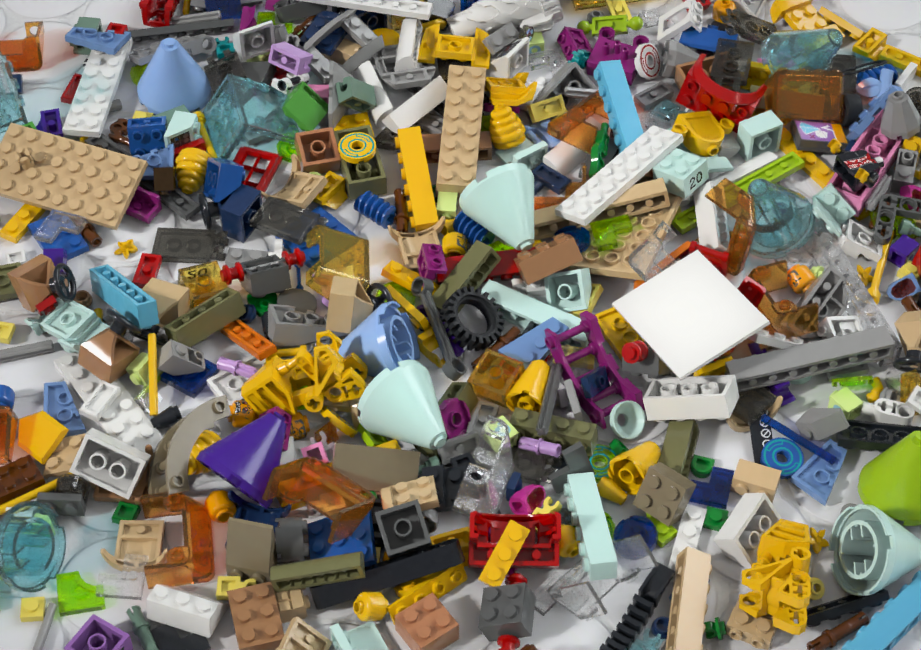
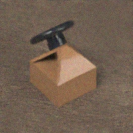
[7,254,76,312]
[78,309,142,384]

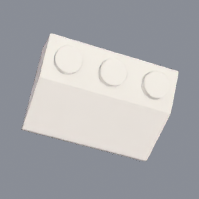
[69,428,151,500]
[713,493,782,569]
[146,584,229,638]

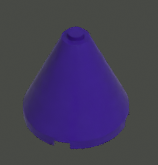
[196,411,287,509]

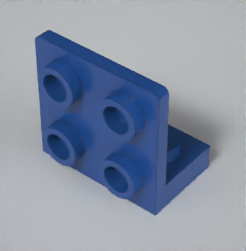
[127,116,167,156]

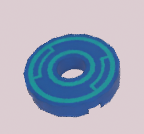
[760,437,804,479]

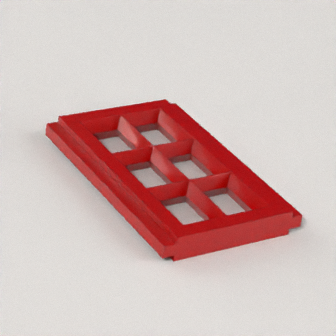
[233,146,283,192]

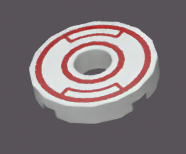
[634,43,661,80]

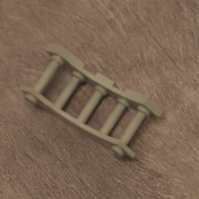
[148,395,232,507]

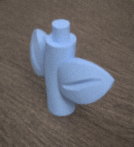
[855,68,904,98]

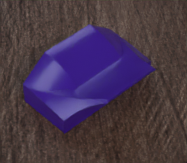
[36,108,64,137]

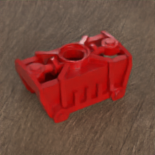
[139,0,180,27]

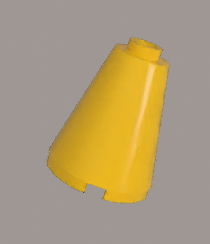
[506,360,550,412]
[608,441,661,495]

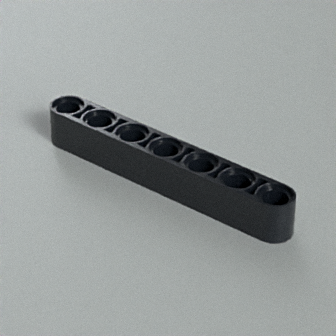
[309,538,465,610]

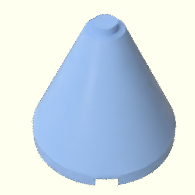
[137,38,211,115]
[339,301,420,377]

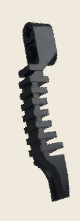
[600,562,675,650]

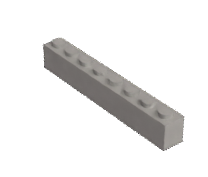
[725,325,895,393]

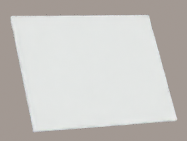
[612,250,770,381]

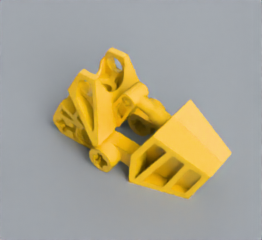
[241,330,368,416]
[739,519,811,635]

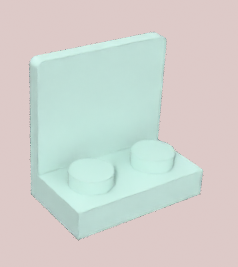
[495,137,548,169]
[812,183,856,237]
[330,621,389,650]

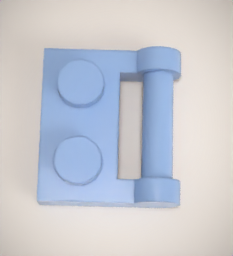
[525,118,567,152]

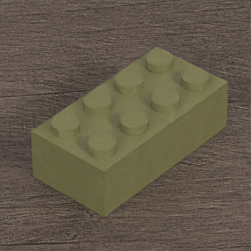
[334,125,387,200]

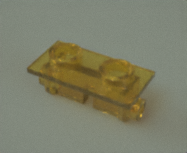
[900,369,921,415]

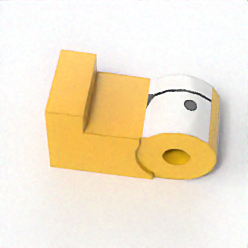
[417,327,445,368]

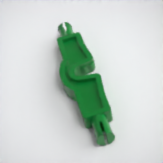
[589,123,609,178]

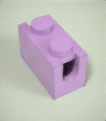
[268,41,313,75]

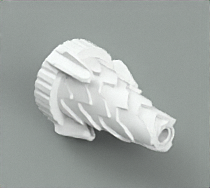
[446,0,563,37]

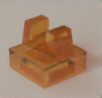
[315,421,339,444]

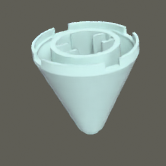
[459,163,534,251]
[357,360,447,450]
[829,504,921,596]

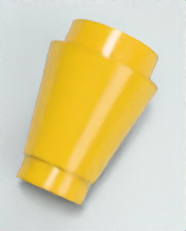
[597,476,628,506]

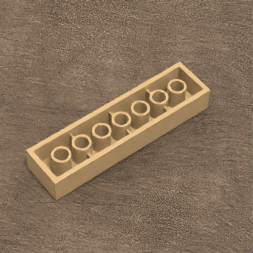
[435,65,486,199]

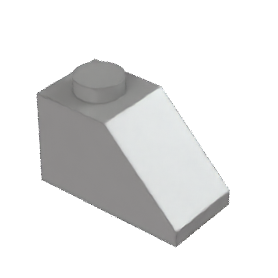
[795,408,850,441]

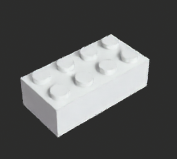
[643,375,739,422]

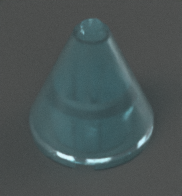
[761,28,843,95]
[736,178,815,259]
[0,501,66,593]

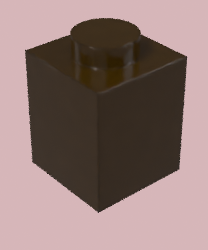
[153,167,176,195]

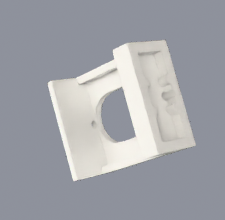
[657,0,703,48]

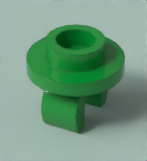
[704,617,727,640]

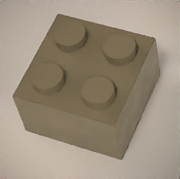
[633,462,697,527]

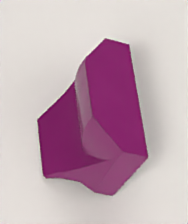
[240,5,257,31]

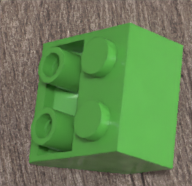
[282,81,328,131]

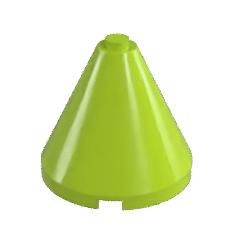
[857,431,921,526]

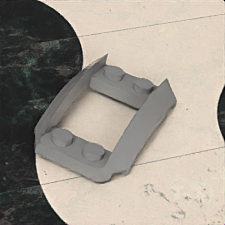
[303,9,385,84]
[373,41,436,90]

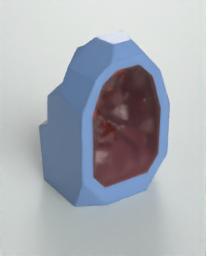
[886,273,921,301]

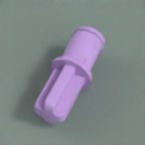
[217,356,258,378]
[518,436,561,458]

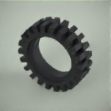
[440,286,505,351]

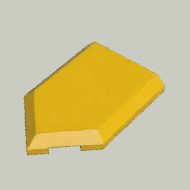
[18,411,69,465]

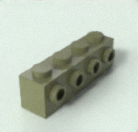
[163,287,246,348]
[509,407,598,457]

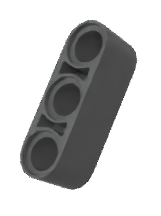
[273,0,328,23]

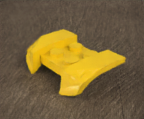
[770,0,845,55]
[418,24,491,69]
[484,72,537,106]

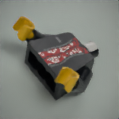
[827,138,884,192]

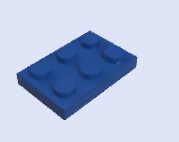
[28,212,90,261]

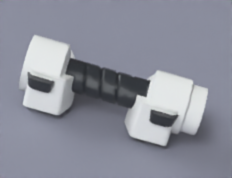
[271,73,310,95]

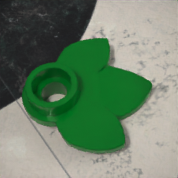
[247,292,277,317]

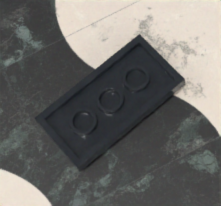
[836,419,921,451]

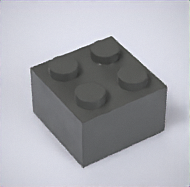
[375,499,432,559]

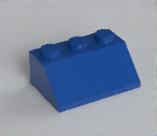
[679,24,740,56]
[203,157,245,202]

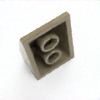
[225,517,278,584]

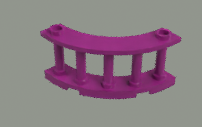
[544,311,645,430]

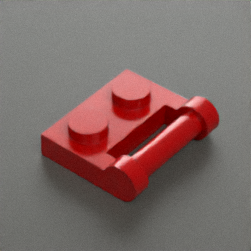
[689,240,730,277]

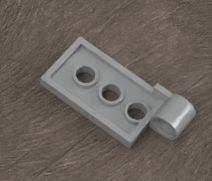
[129,34,217,66]

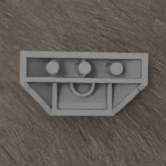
[786,265,847,338]

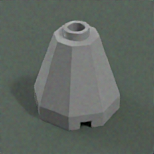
[659,40,700,77]
[880,91,921,140]

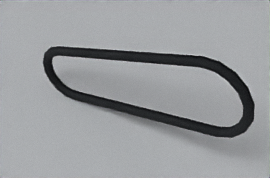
[835,60,887,76]

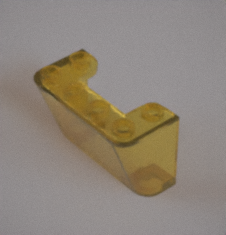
[306,225,370,300]

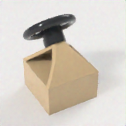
[326,276,393,334]
[129,277,189,346]
[893,310,921,373]

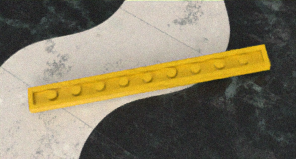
[752,108,873,221]

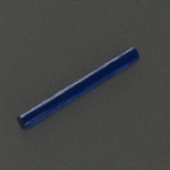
[760,413,837,465]

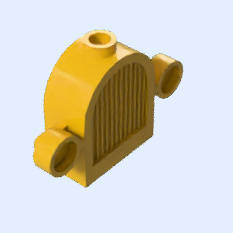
[671,111,734,157]

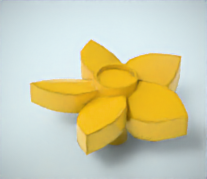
[114,239,138,259]
[853,265,873,289]
[809,527,829,554]

